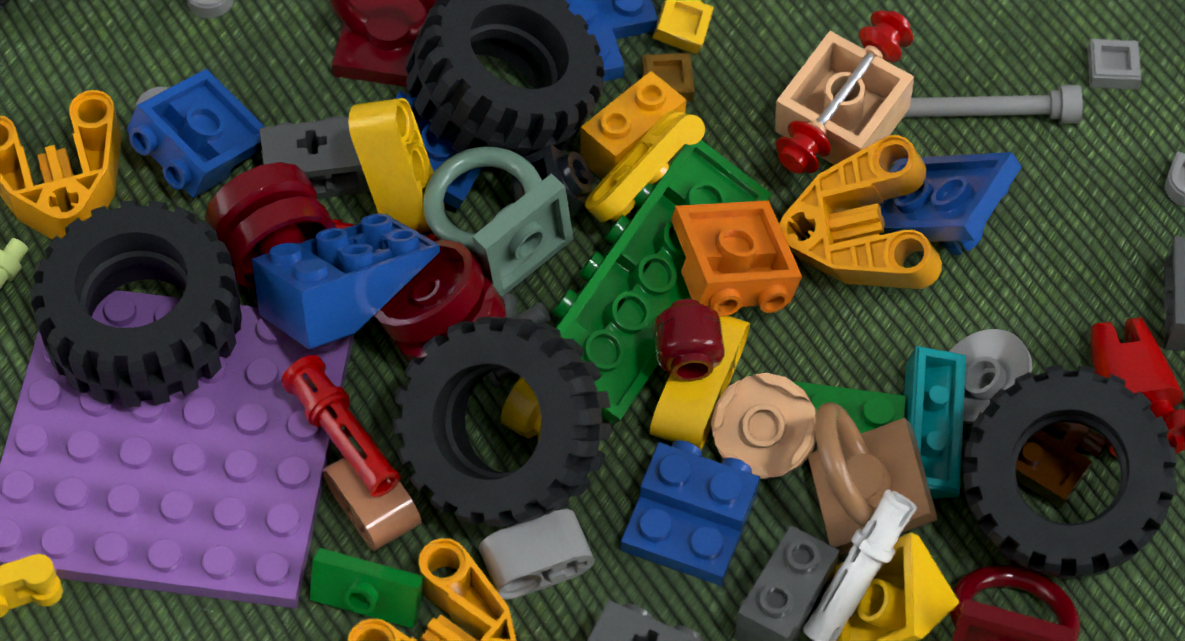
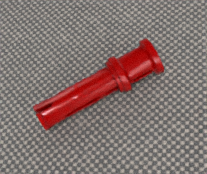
[281,355,401,497]

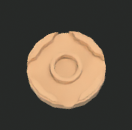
[711,373,816,479]

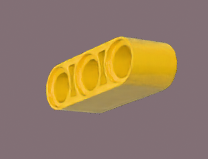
[348,98,445,233]
[650,316,750,450]

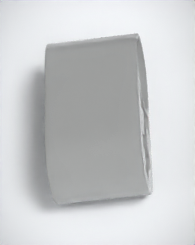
[479,509,595,600]

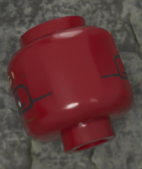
[653,299,725,381]

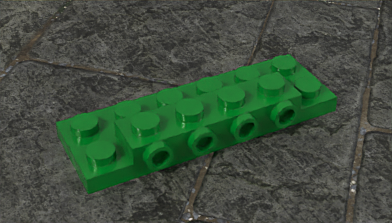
[551,140,772,426]

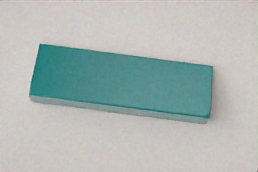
[904,346,966,499]

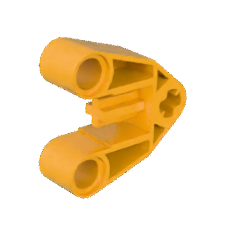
[0,90,121,239]
[779,135,942,289]
[348,538,516,641]

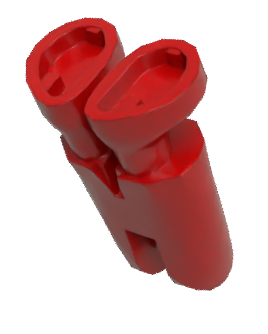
[1090,317,1185,457]

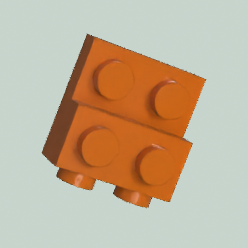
[671,200,802,316]

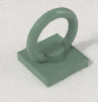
[423,147,574,297]

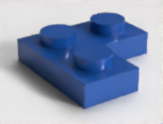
[565,0,658,82]

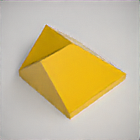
[833,533,960,641]

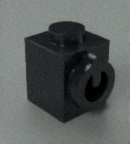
[511,145,596,218]

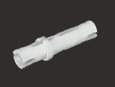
[802,489,917,641]

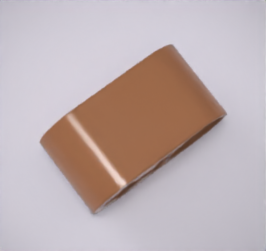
[322,448,422,551]

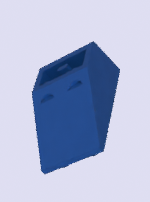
[251,214,440,349]

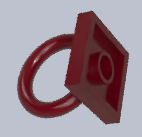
[330,0,436,87]
[949,565,1080,641]

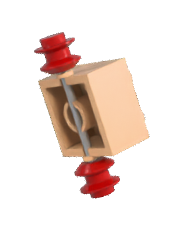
[775,10,914,174]

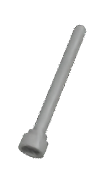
[903,85,1083,124]

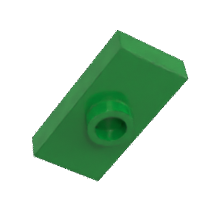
[310,548,424,629]

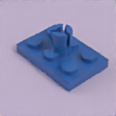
[879,152,1022,255]

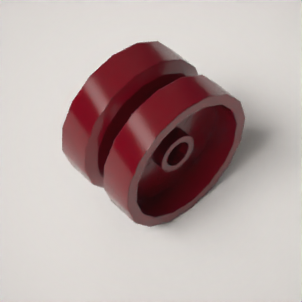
[205,162,336,290]
[374,240,506,363]

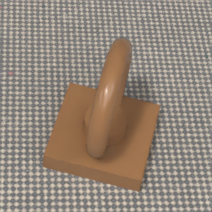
[808,402,938,556]

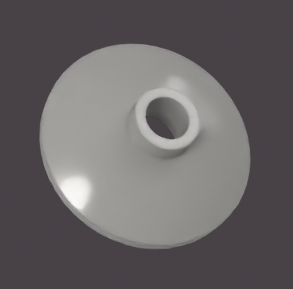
[949,329,1032,424]

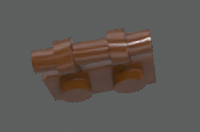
[1016,423,1107,509]

